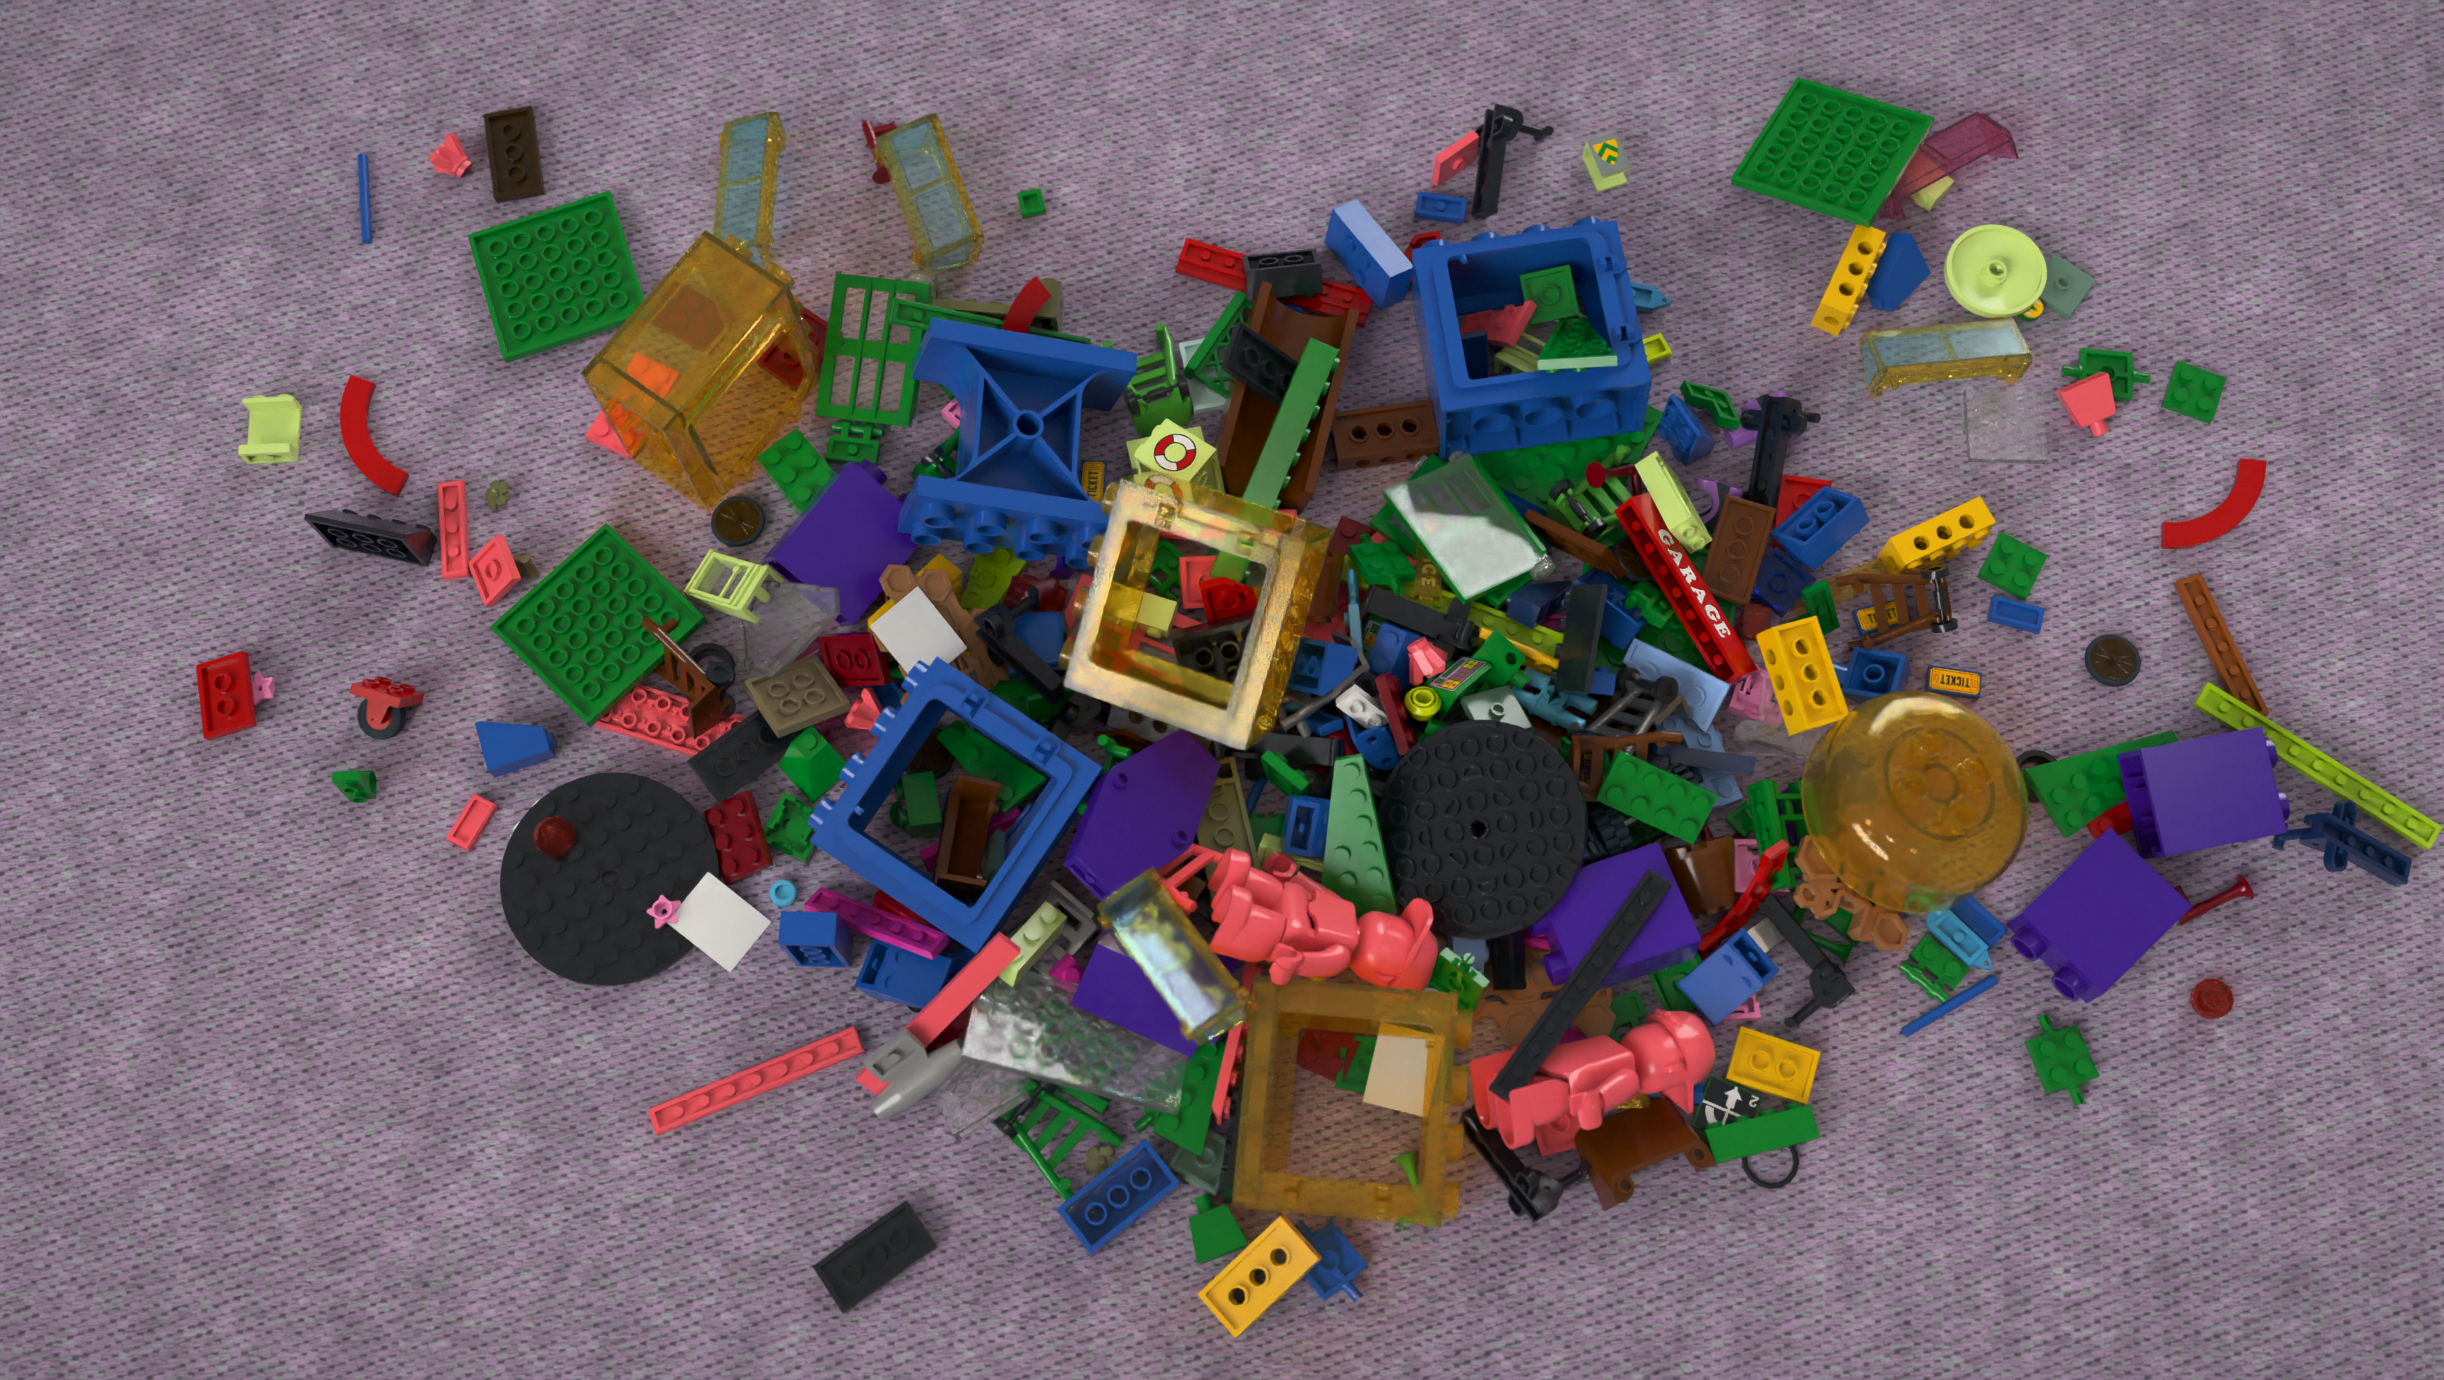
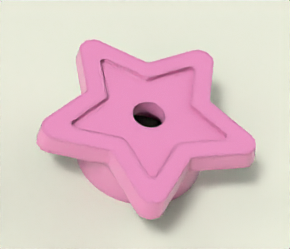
[252,672,275,706]
[646,895,681,929]

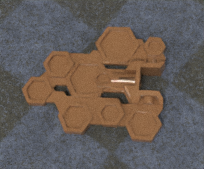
[873,564,1010,712]
[1793,800,1926,952]
[1450,946,1616,1047]

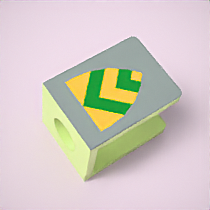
[1582,132,1631,192]

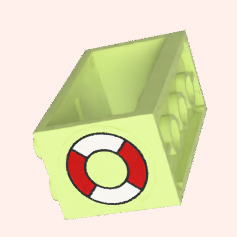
[1134,418,1227,538]

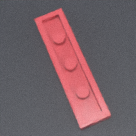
[437,480,470,581]

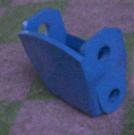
[1008,611,1069,681]
[1345,693,1404,770]

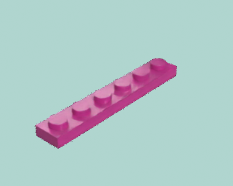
[804,887,949,960]

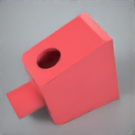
[2055,371,2116,437]

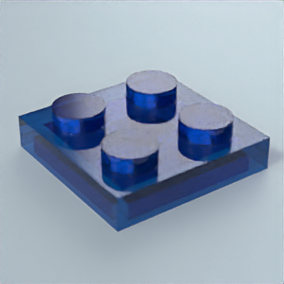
[1752,546,1817,618]

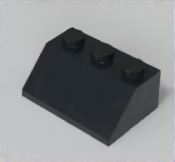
[1242,248,1323,300]

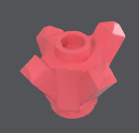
[429,133,473,179]
[1407,637,1448,686]
[844,688,884,731]

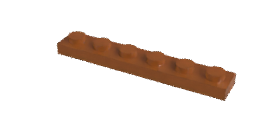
[2173,573,2270,717]

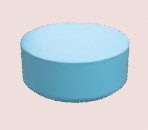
[770,879,798,908]

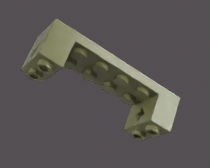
[907,268,1064,332]
[1196,757,1261,931]

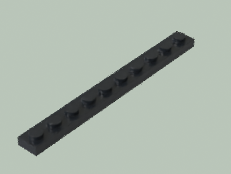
[1489,869,1672,1105]

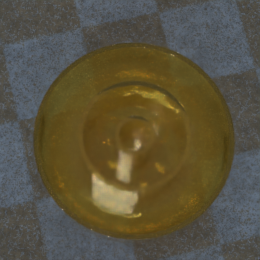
[1801,690,2029,914]

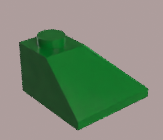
[1020,673,1079,723]
[778,725,847,804]

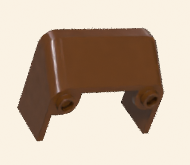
[932,774,1001,899]

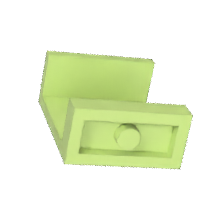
[238,394,302,464]

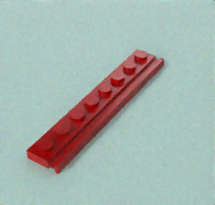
[1175,238,1373,328]

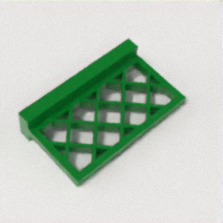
[1183,290,1252,399]

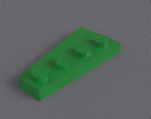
[936,719,1047,815]
[1152,1039,1226,1157]

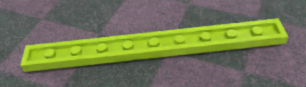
[1341,555,1563,656]
[2192,682,2443,850]

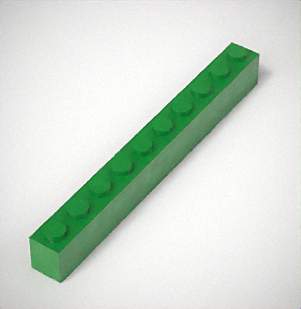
[1208,338,1340,585]

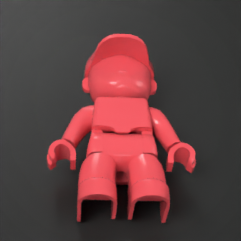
[1208,848,1438,999]
[1470,1009,1715,1149]

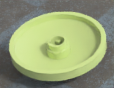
[1944,224,2047,319]

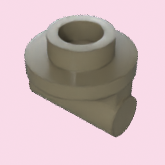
[513,552,540,579]

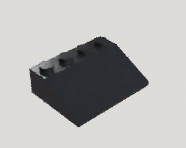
[304,509,438,567]
[1549,584,1608,697]
[1170,606,1289,711]

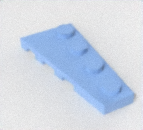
[1623,638,1731,733]

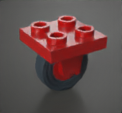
[349,676,424,740]

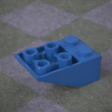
[1658,394,1715,467]
[1279,793,1331,858]
[1677,928,1780,1027]
[854,938,954,1009]

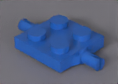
[1295,1220,1368,1303]

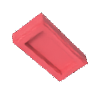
[445,793,499,852]

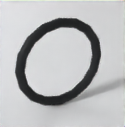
[1741,1146,1799,1189]

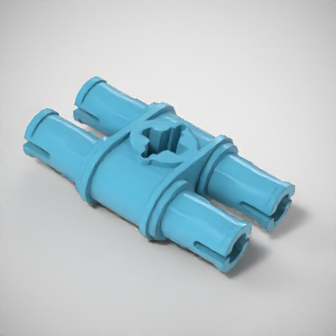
[1512,666,1599,730]

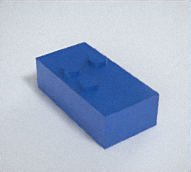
[1324,199,1412,310]
[778,911,853,968]
[1057,1139,1180,1257]

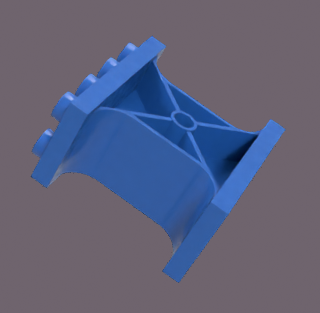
[897,318,1137,569]

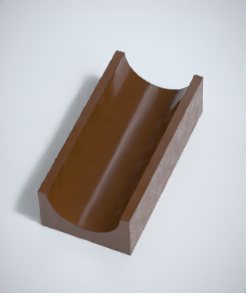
[1213,281,1359,515]

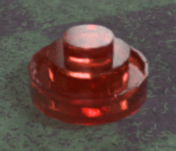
[533,816,575,857]
[2190,979,2234,1020]

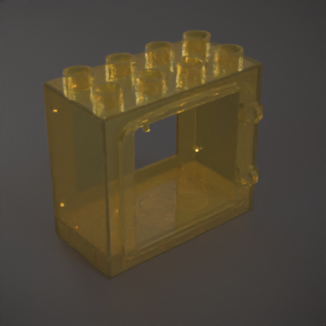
[581,230,821,514]
[1059,470,1333,751]
[1232,976,1473,1231]

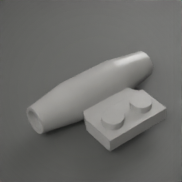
[863,1028,971,1120]

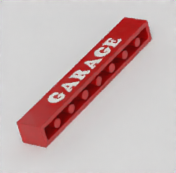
[1614,493,1758,686]

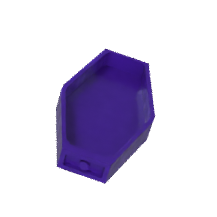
[1064,727,1221,903]

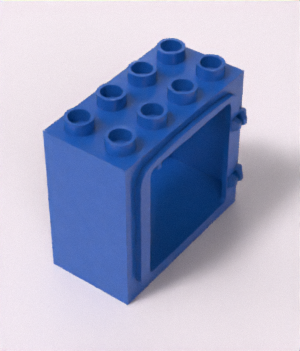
[1412,217,1652,460]
[807,656,1104,954]

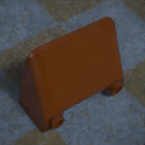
[1574,1097,1716,1211]

